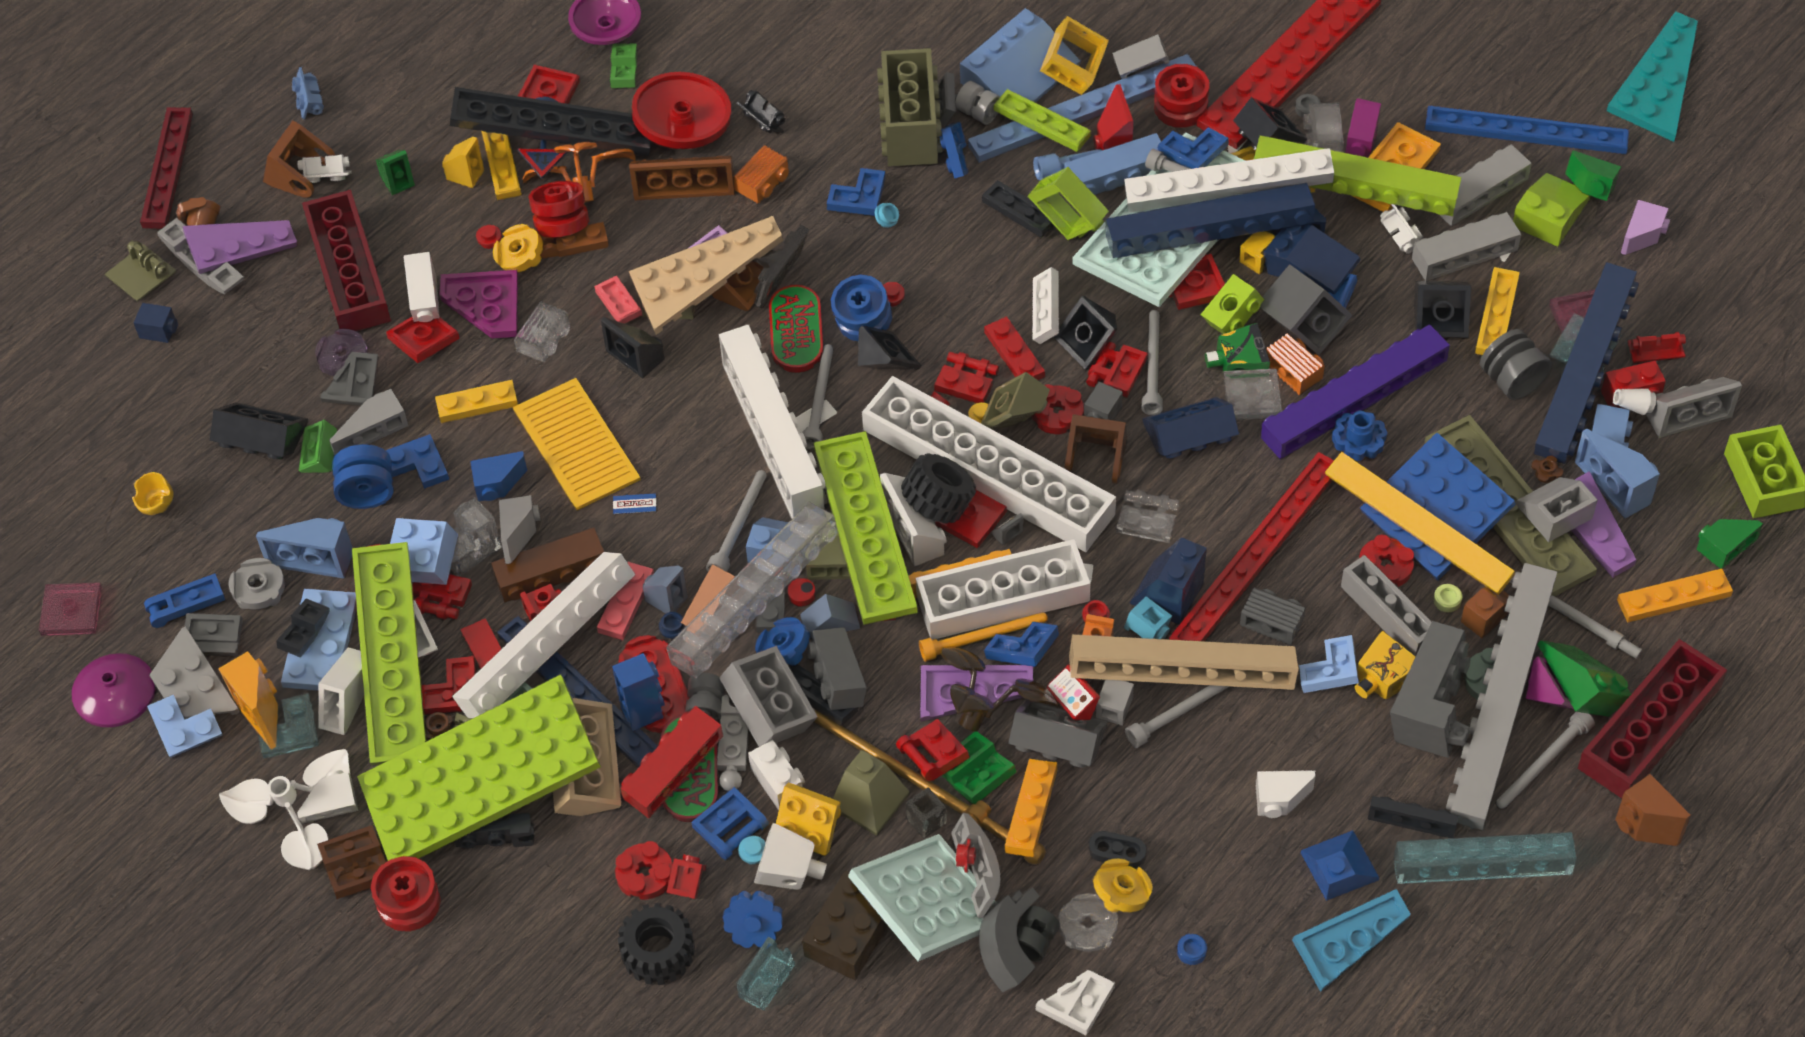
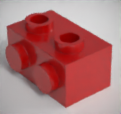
[1601,360,1666,409]

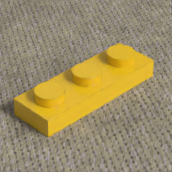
[435,380,518,423]

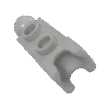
[717,695,749,791]

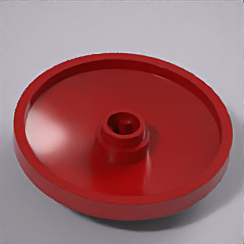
[632,72,731,149]

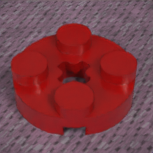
[1031,384,1084,434]
[1359,535,1414,587]
[615,841,673,900]

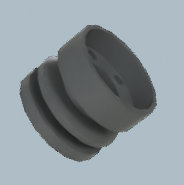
[1480,329,1552,400]

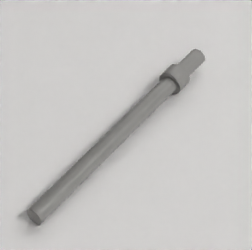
[1510,575,1643,659]

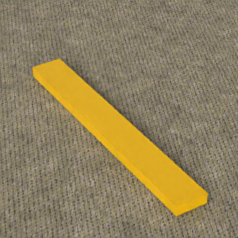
[1325,452,1515,595]

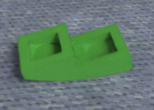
[610,44,637,88]

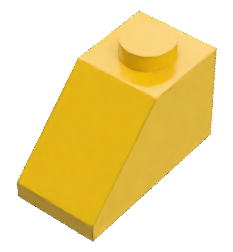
[442,137,484,188]

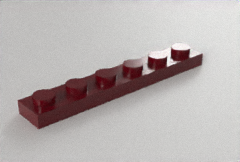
[140,107,193,229]

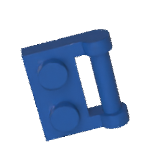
[691,787,769,860]

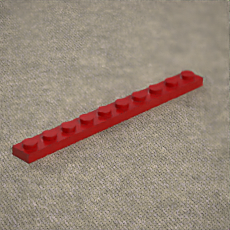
[1169,452,1334,642]

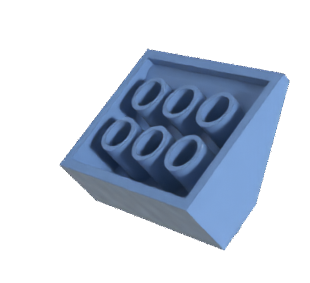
[960,8,1080,102]

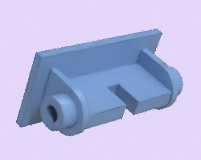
[292,67,324,120]

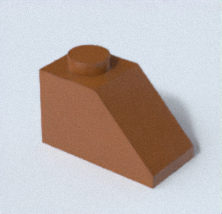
[1461,587,1509,638]

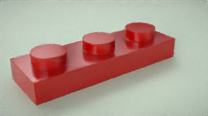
[984,316,1045,380]

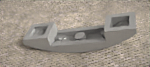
[157,218,244,294]
[951,813,1000,918]

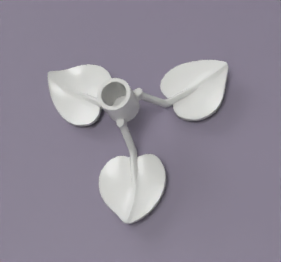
[219,749,350,870]

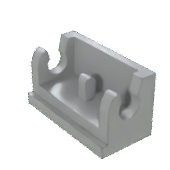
[1113,35,1170,79]

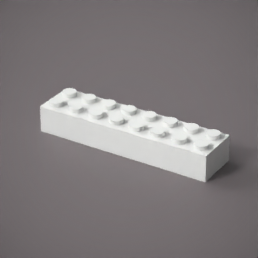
[719,325,827,524]

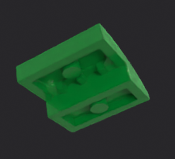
[935,731,1016,804]

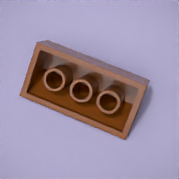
[629,156,734,200]

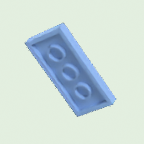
[281,589,357,690]

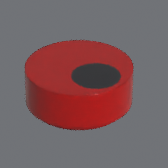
[788,578,816,606]

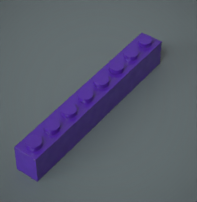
[1261,325,1450,460]

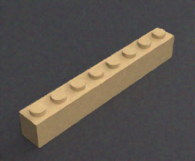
[1069,634,1298,690]

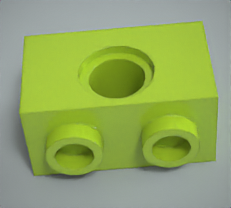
[1201,274,1264,334]

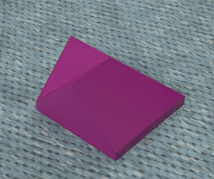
[1526,656,1574,710]

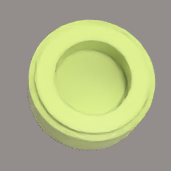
[1433,584,1462,612]

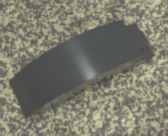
[979,887,1040,992]

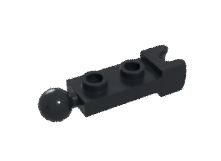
[441,813,534,849]

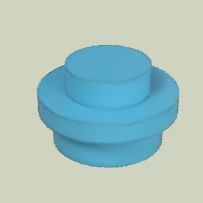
[875,203,899,228]
[739,836,766,864]

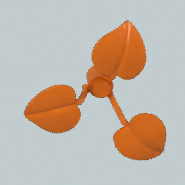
[523,142,636,203]

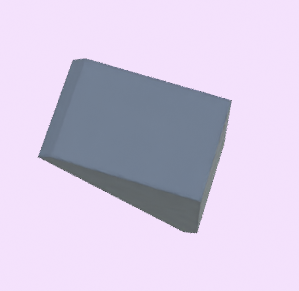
[800,594,860,639]

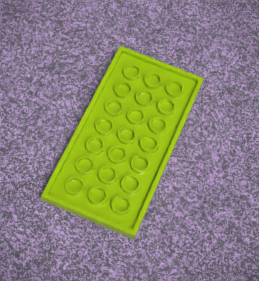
[357,675,601,861]

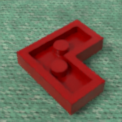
[421,656,476,715]

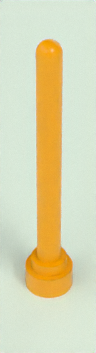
[919,612,1048,662]

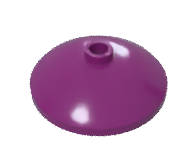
[568,0,641,45]
[72,653,156,728]

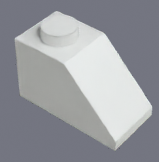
[297,770,358,824]
[1256,771,1316,818]

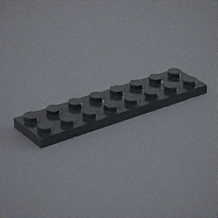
[449,87,651,156]

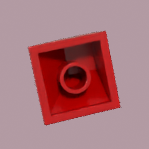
[1093,84,1133,151]

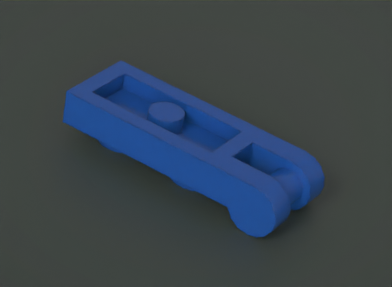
[144,574,225,628]

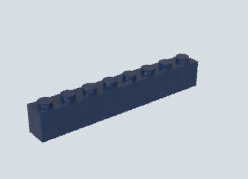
[1106,183,1315,258]
[1534,262,1639,464]

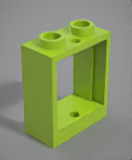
[1028,167,1109,240]

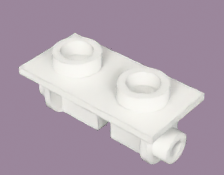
[298,154,352,183]
[1380,204,1423,254]

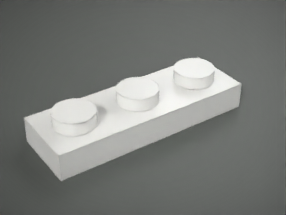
[1033,267,1059,344]

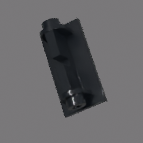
[737,90,786,133]

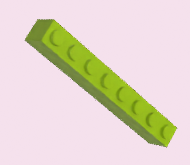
[1254,136,1461,217]

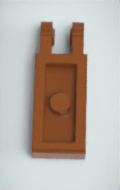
[540,222,609,259]

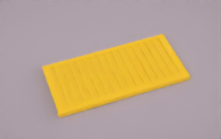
[513,378,641,511]

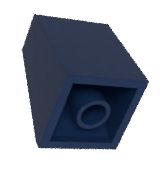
[1130,537,1207,625]

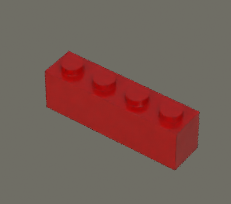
[620,705,723,818]

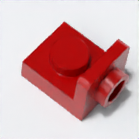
[666,854,707,899]

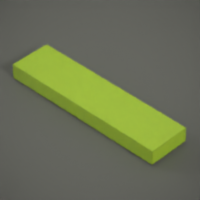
[994,89,1091,152]

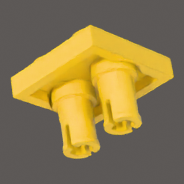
[776,782,841,856]

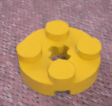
[493,224,543,272]
[1093,859,1153,912]

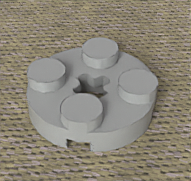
[229,558,285,609]

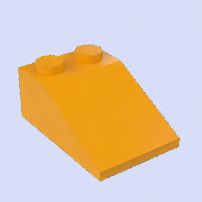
[218,652,278,750]

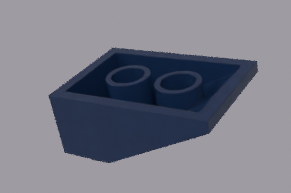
[1263,224,1360,295]

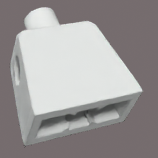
[754,823,827,890]

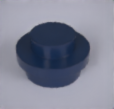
[659,612,687,639]

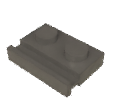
[185,613,243,657]

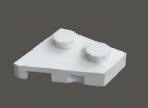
[1036,970,1115,1036]

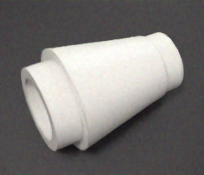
[1613,389,1656,415]

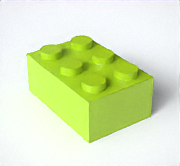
[1724,425,1805,518]

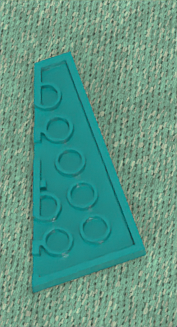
[1607,11,1698,142]

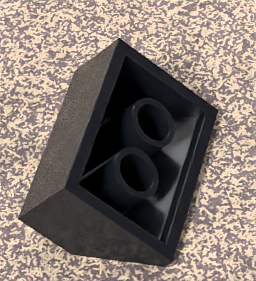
[209,402,308,459]

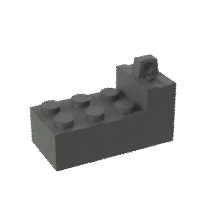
[1390,621,1471,758]

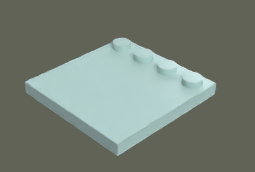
[848,834,996,962]

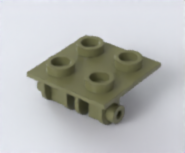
[105,241,177,302]

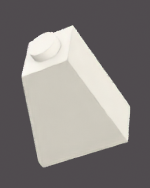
[404,252,439,322]
[319,648,364,735]

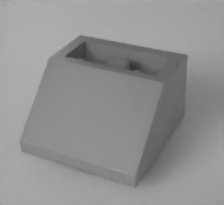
[1516,477,1598,542]

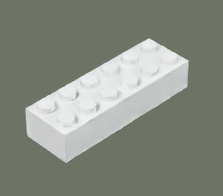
[916,539,1091,640]

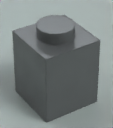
[1084,382,1123,420]

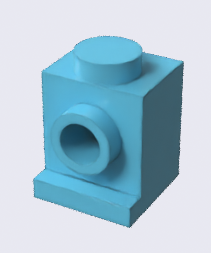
[1124,596,1172,639]

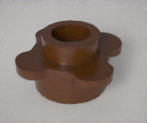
[1531,456,1563,483]
[426,712,454,740]

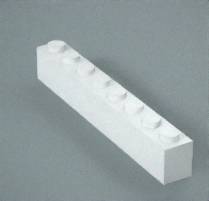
[1125,148,1334,213]
[452,552,635,719]

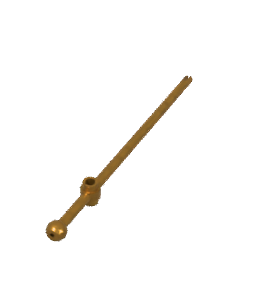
[813,708,1046,865]

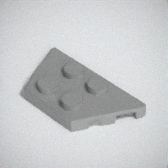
[150,627,240,719]

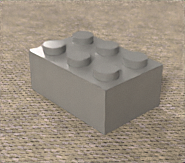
[719,646,818,747]

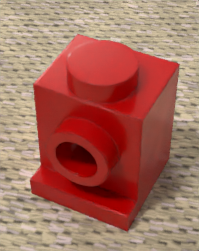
[520,584,561,622]

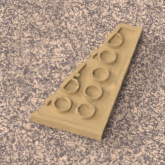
[629,216,783,335]

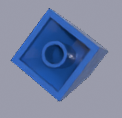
[1301,830,1379,901]

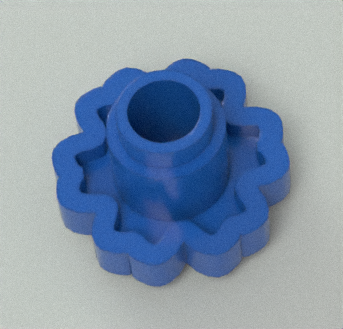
[1332,411,1387,461]
[723,891,783,948]

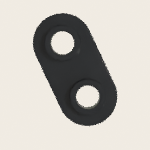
[1089,831,1146,868]

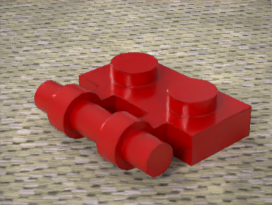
[1086,341,1148,398]
[934,352,999,403]
[412,574,472,620]

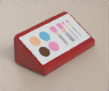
[1047,665,1100,720]

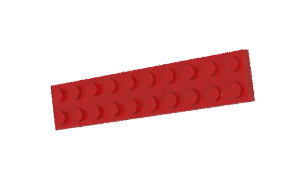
[1197,0,1381,150]

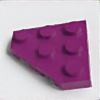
[440,270,518,338]

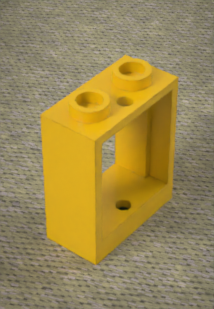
[1040,16,1109,95]

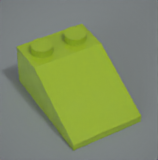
[1513,173,1591,247]

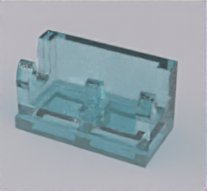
[737,937,795,1011]

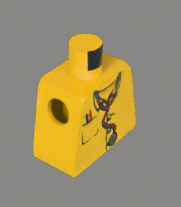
[1355,631,1416,699]

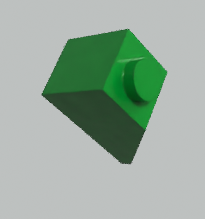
[376,150,415,196]
[1565,150,1621,201]
[1696,519,1763,569]

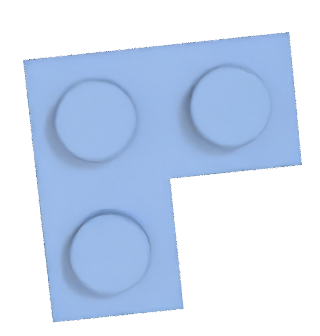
[1299,635,1359,693]
[147,695,223,758]

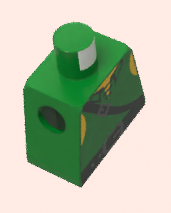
[1205,323,1270,380]

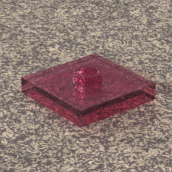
[39,582,102,636]

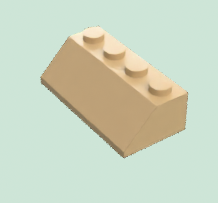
[553,698,621,816]

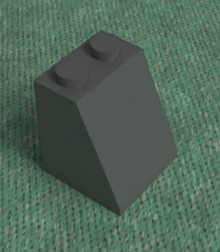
[1260,264,1352,355]

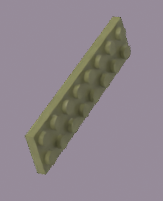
[1425,415,1597,596]

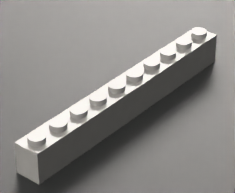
[1446,563,1557,830]

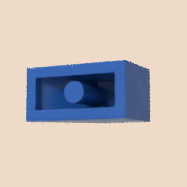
[470,451,527,502]

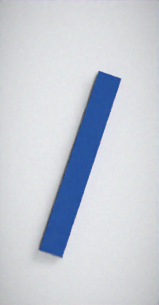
[1425,106,1629,154]

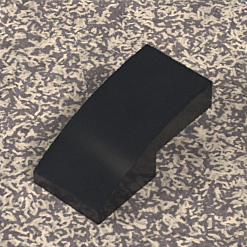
[276,598,330,658]

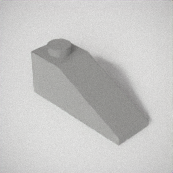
[330,389,408,456]
[499,495,540,564]

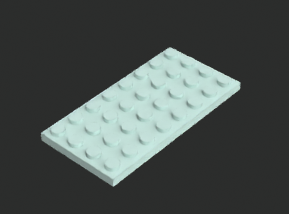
[1073,133,1245,307]

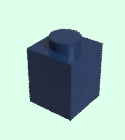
[133,303,178,343]

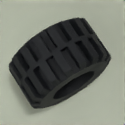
[901,453,976,524]
[618,903,695,985]

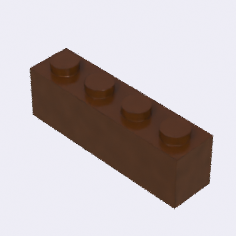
[491,528,604,603]

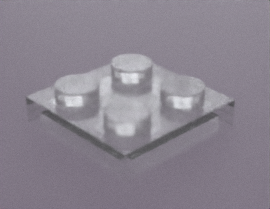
[1223,369,1282,420]

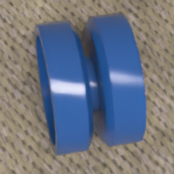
[831,275,892,342]
[332,444,394,509]

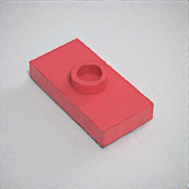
[594,275,642,324]

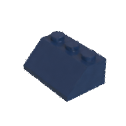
[1142,397,1239,458]

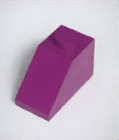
[1346,98,1381,158]

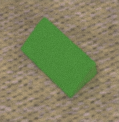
[299,420,337,473]

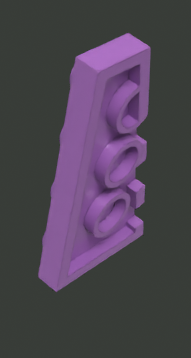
[183,220,297,274]
[1571,471,1636,578]
[921,665,1033,722]

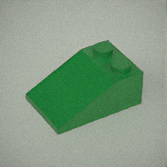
[1537,640,1631,717]

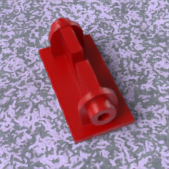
[1627,332,1686,363]

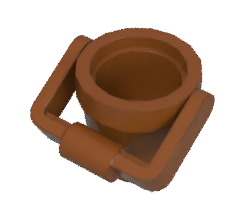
[176,197,220,226]

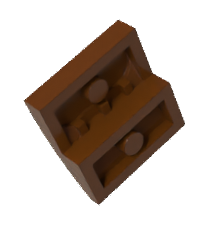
[317,825,386,899]

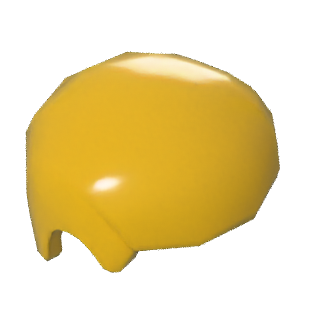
[132,472,174,515]

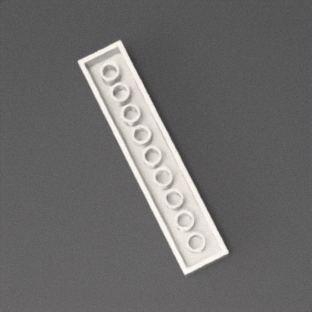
[862,376,1116,552]

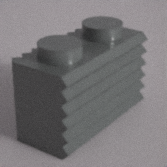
[1240,587,1306,645]

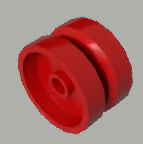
[1154,64,1209,128]
[528,181,590,237]
[371,856,441,932]

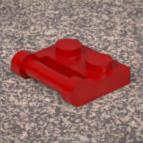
[896,719,970,781]

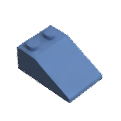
[1575,429,1660,518]
[256,518,352,578]

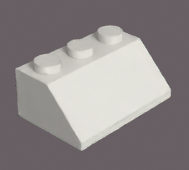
[880,473,947,566]

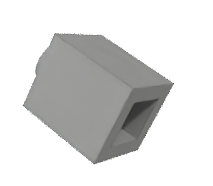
[1096,680,1134,726]

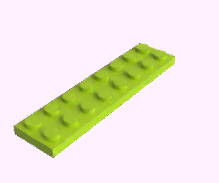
[814,431,918,625]
[352,542,426,766]

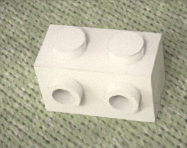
[748,740,805,810]

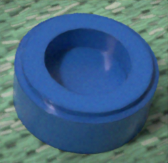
[1177,934,1207,965]

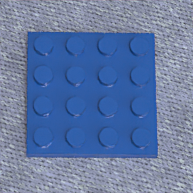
[1360,433,1516,580]

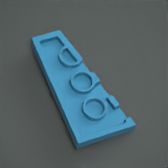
[1292,889,1411,992]

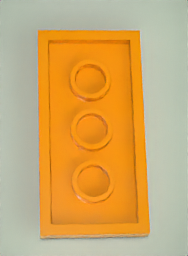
[1351,122,1441,212]

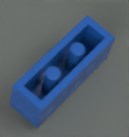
[612,653,665,731]

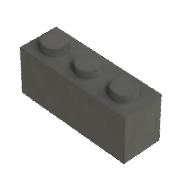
[807,627,867,710]

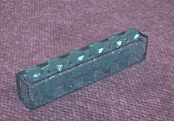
[1394,832,1577,884]

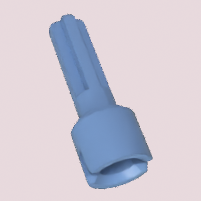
[1033,149,1102,180]

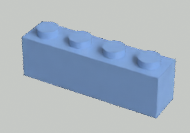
[1064,133,1161,195]

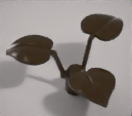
[941,648,1059,732]

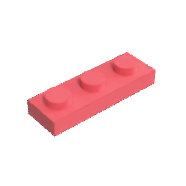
[597,562,654,640]

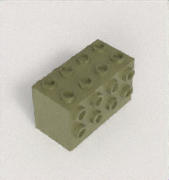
[877,48,942,166]

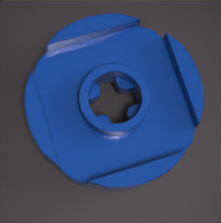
[755,617,810,666]

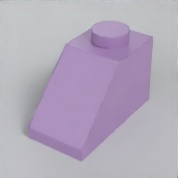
[1621,200,1670,255]

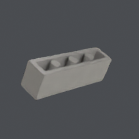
[1440,144,1532,226]
[1412,212,1521,281]
[1341,555,1431,656]

